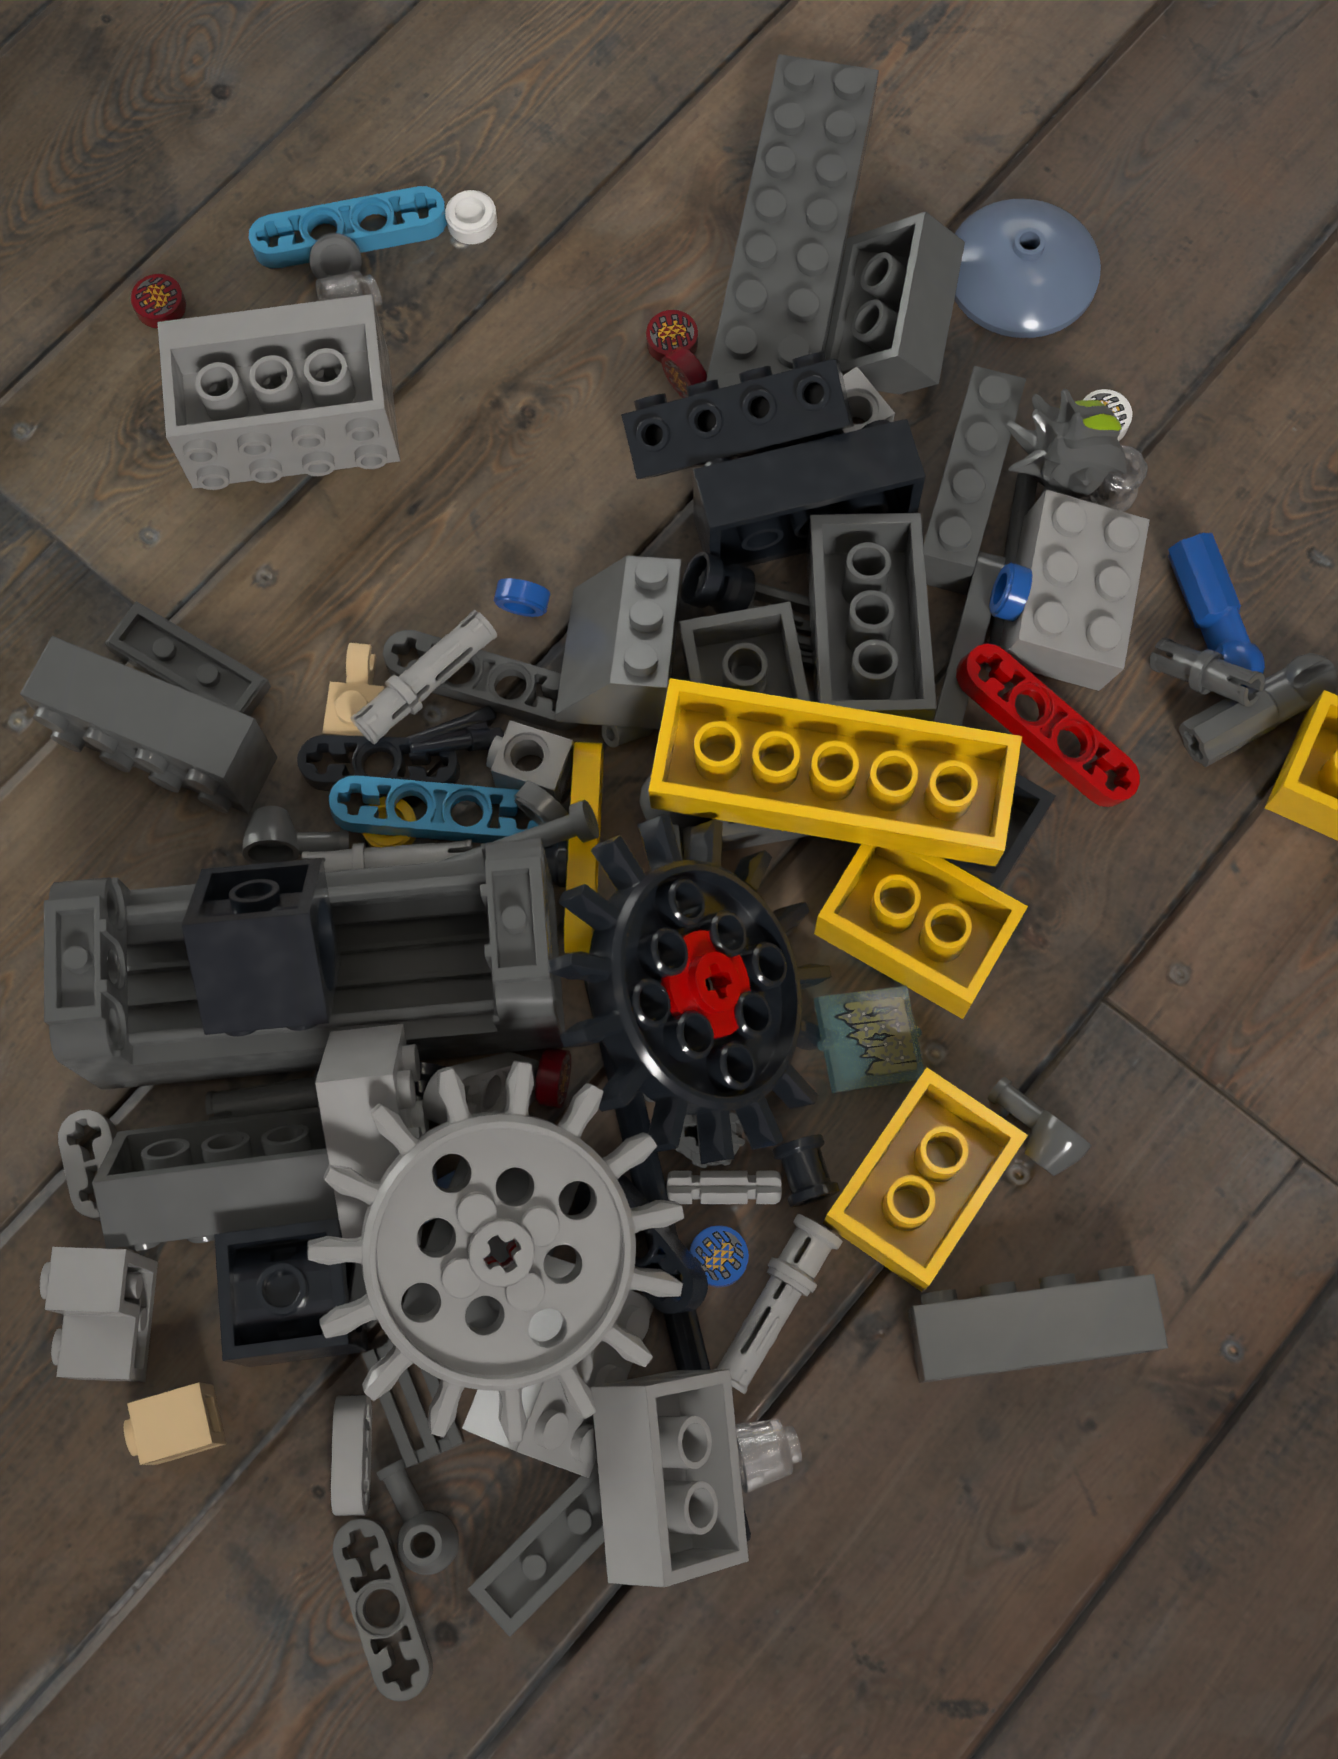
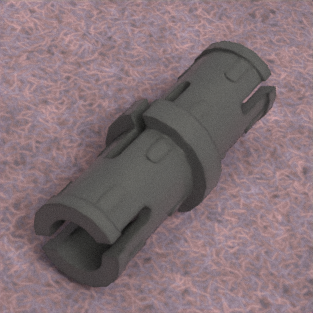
[1150,637,1265,707]

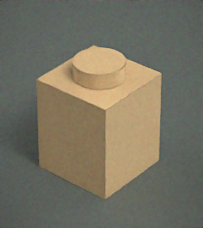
[124,1382,226,1465]

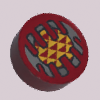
[131,274,186,329]
[646,310,698,363]
[662,347,707,398]
[535,1048,571,1108]

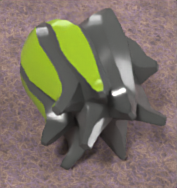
[1005,389,1127,499]

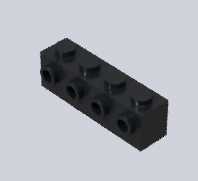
[621,352,854,479]

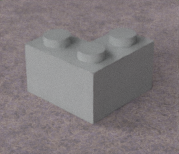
[40,1247,158,1382]

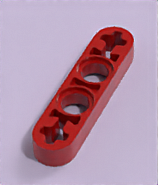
[956,643,1140,807]

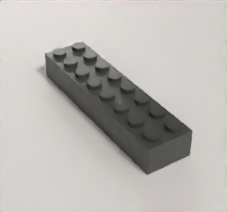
[706,54,879,452]

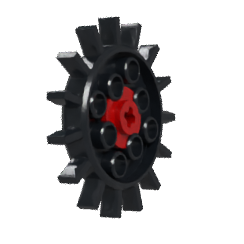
[548,814,834,1164]

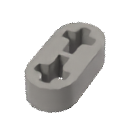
[58,1110,117,1221]
[331,1395,372,1516]

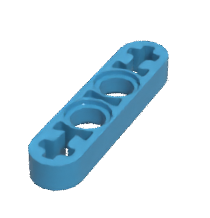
[249,186,447,268]
[329,775,538,843]

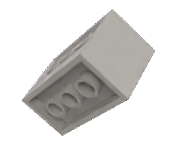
[158,294,401,490]

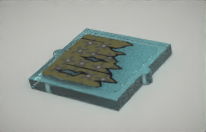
[813,986,924,1093]

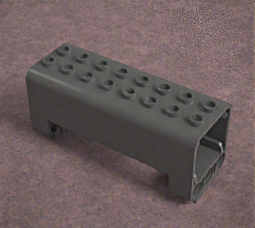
[44,838,565,1090]

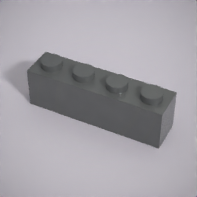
[923,366,1026,595]
[907,1266,1168,1383]

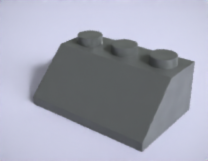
[824,211,965,394]
[555,556,681,729]

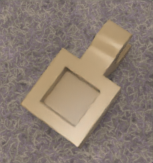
[322,643,385,736]

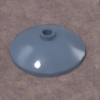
[954,198,1101,338]

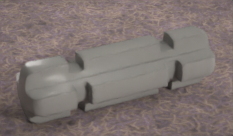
[667,1170,782,1204]

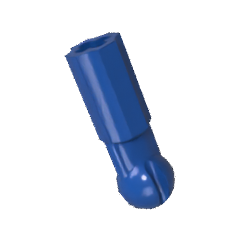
[1168,533,1265,688]

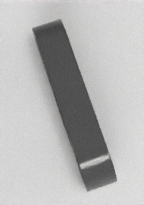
[333,1518,433,1701]

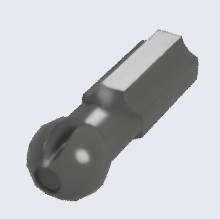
[1179,653,1338,768]

